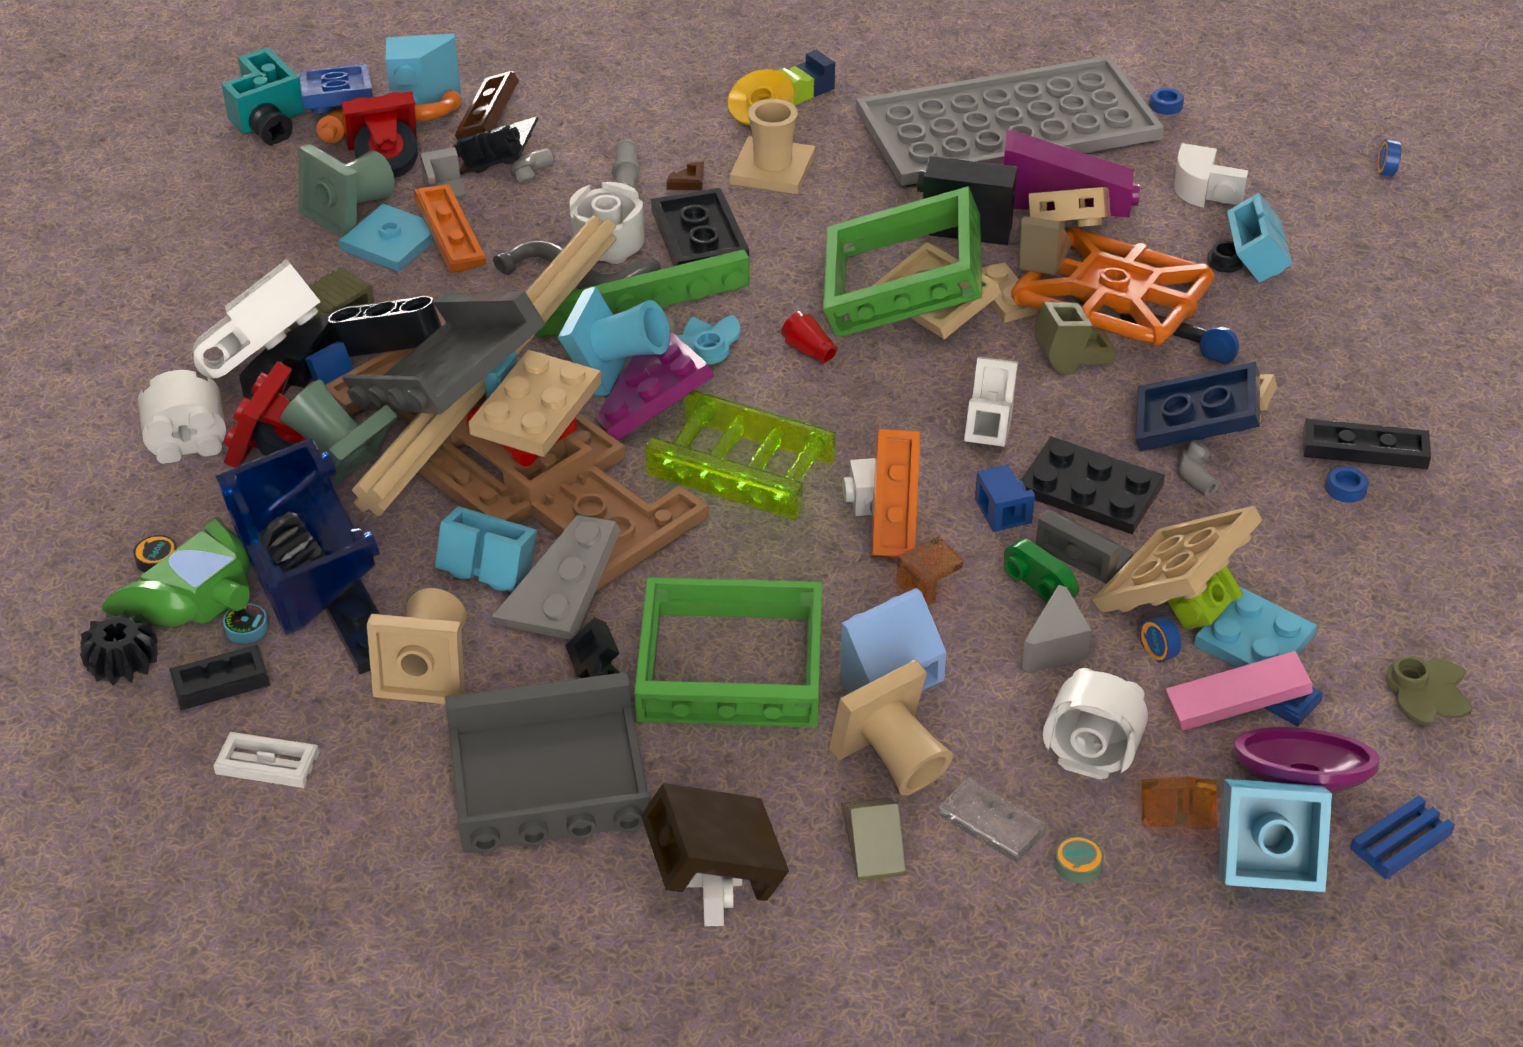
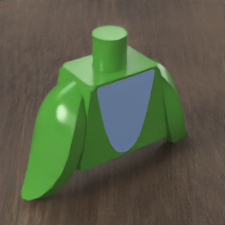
[102,516,250,627]

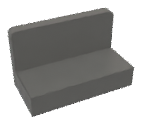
[1036,510,1133,584]

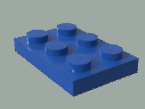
[300,63,373,113]

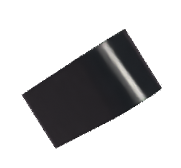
[328,296,442,357]

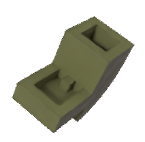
[1035,302,1118,375]

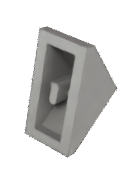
[1022,585,1092,673]

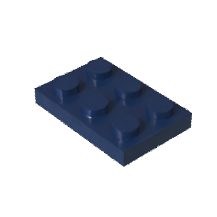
[1135,361,1260,451]

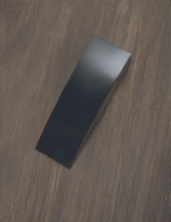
[239,312,336,400]

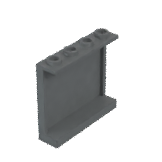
[342,291,546,414]
[445,672,651,853]

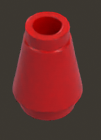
[781,311,838,364]

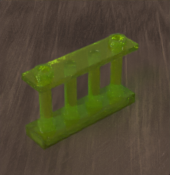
[645,390,836,520]

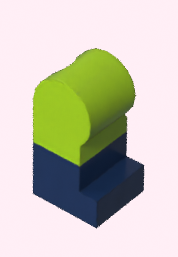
[778,49,835,105]

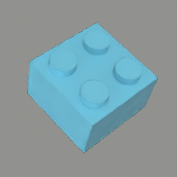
[1218,779,1332,892]

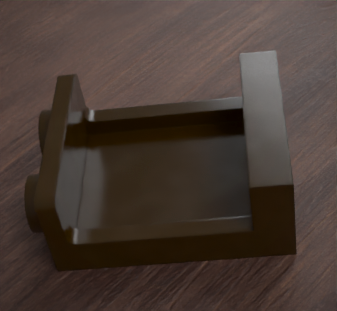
[641,783,789,901]

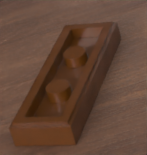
[455,71,519,140]

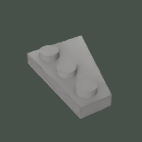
[492,515,621,640]

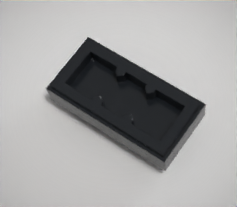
[169,645,270,710]

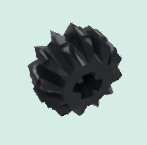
[259,512,330,589]
[80,610,158,686]

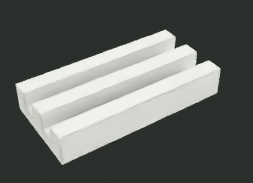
[214,732,319,788]

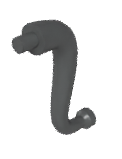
[493,240,661,289]

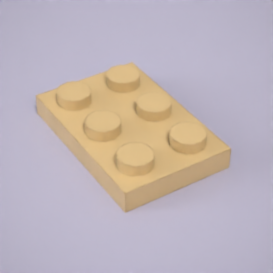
[872,242,1002,339]
[469,350,601,457]

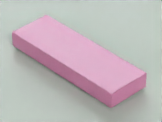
[1165,651,1313,731]

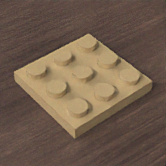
[1092,506,1263,613]

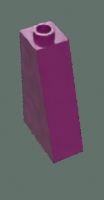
[1003,130,1140,217]

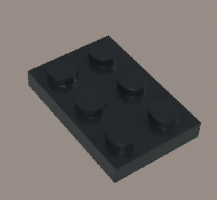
[651,187,749,266]
[1021,436,1165,535]

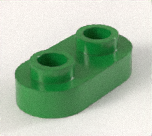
[1004,538,1079,603]

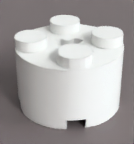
[569,182,645,264]
[138,370,226,464]
[1043,668,1148,779]

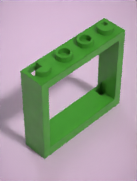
[823,186,982,335]
[634,577,822,727]

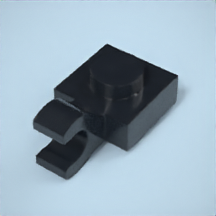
[565,617,620,678]

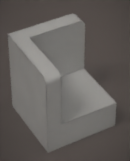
[420,147,466,199]

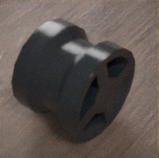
[248,103,293,146]

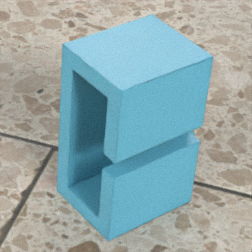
[1227,193,1292,282]
[435,506,537,591]

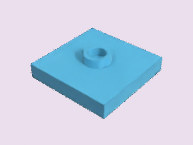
[339,203,434,272]

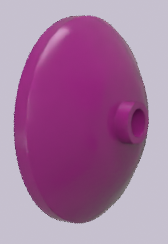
[1234,727,1380,794]

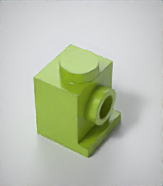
[1168,566,1243,630]

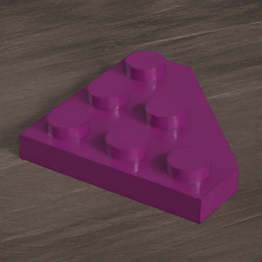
[595,330,714,441]

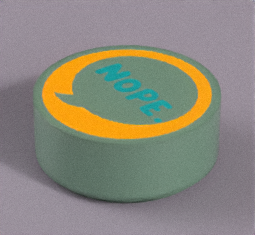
[1054,836,1104,883]

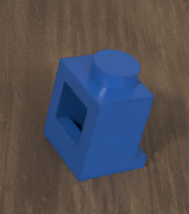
[975,465,1035,532]

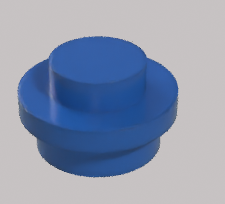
[1200,327,1239,365]

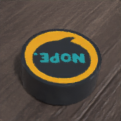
[133,535,177,573]

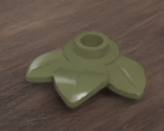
[1386,655,1472,726]

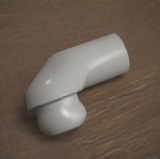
[511,148,554,183]
[1179,441,1220,496]

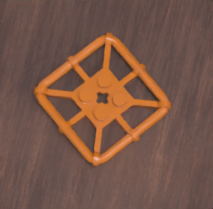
[1011,227,1214,346]

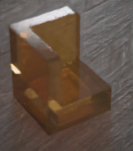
[896,536,964,606]
[1141,776,1217,829]

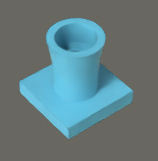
[558,287,670,396]

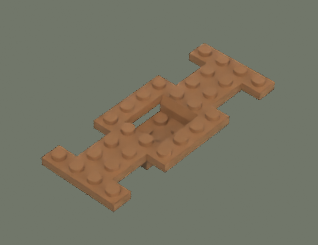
[326,320,709,592]

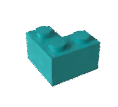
[221,47,305,134]

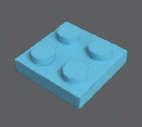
[1194,587,1317,668]

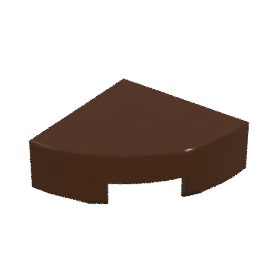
[667,162,704,190]

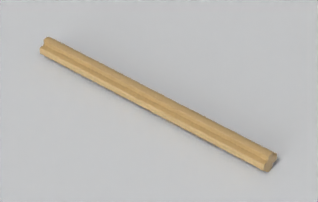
[352,215,617,516]

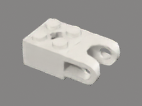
[192,259,321,379]

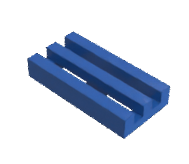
[1350,795,1455,879]

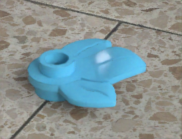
[676,315,741,365]

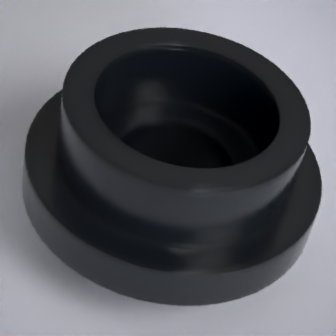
[1207,241,1244,273]

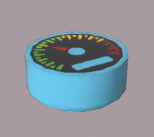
[223,603,269,644]

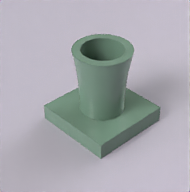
[298,144,395,238]
[280,380,398,497]

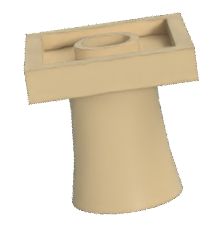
[730,99,816,194]
[367,588,467,704]
[829,660,953,795]

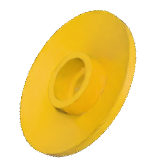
[728,69,795,126]

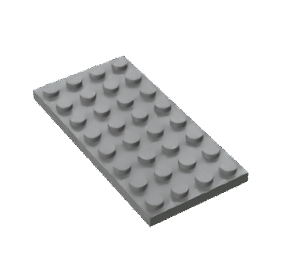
[856,56,1164,186]

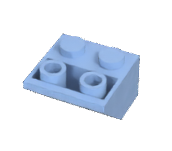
[840,588,946,693]

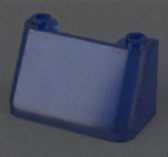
[215,438,380,636]

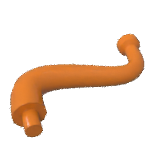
[316,90,462,144]

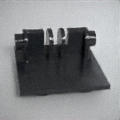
[453,116,538,175]

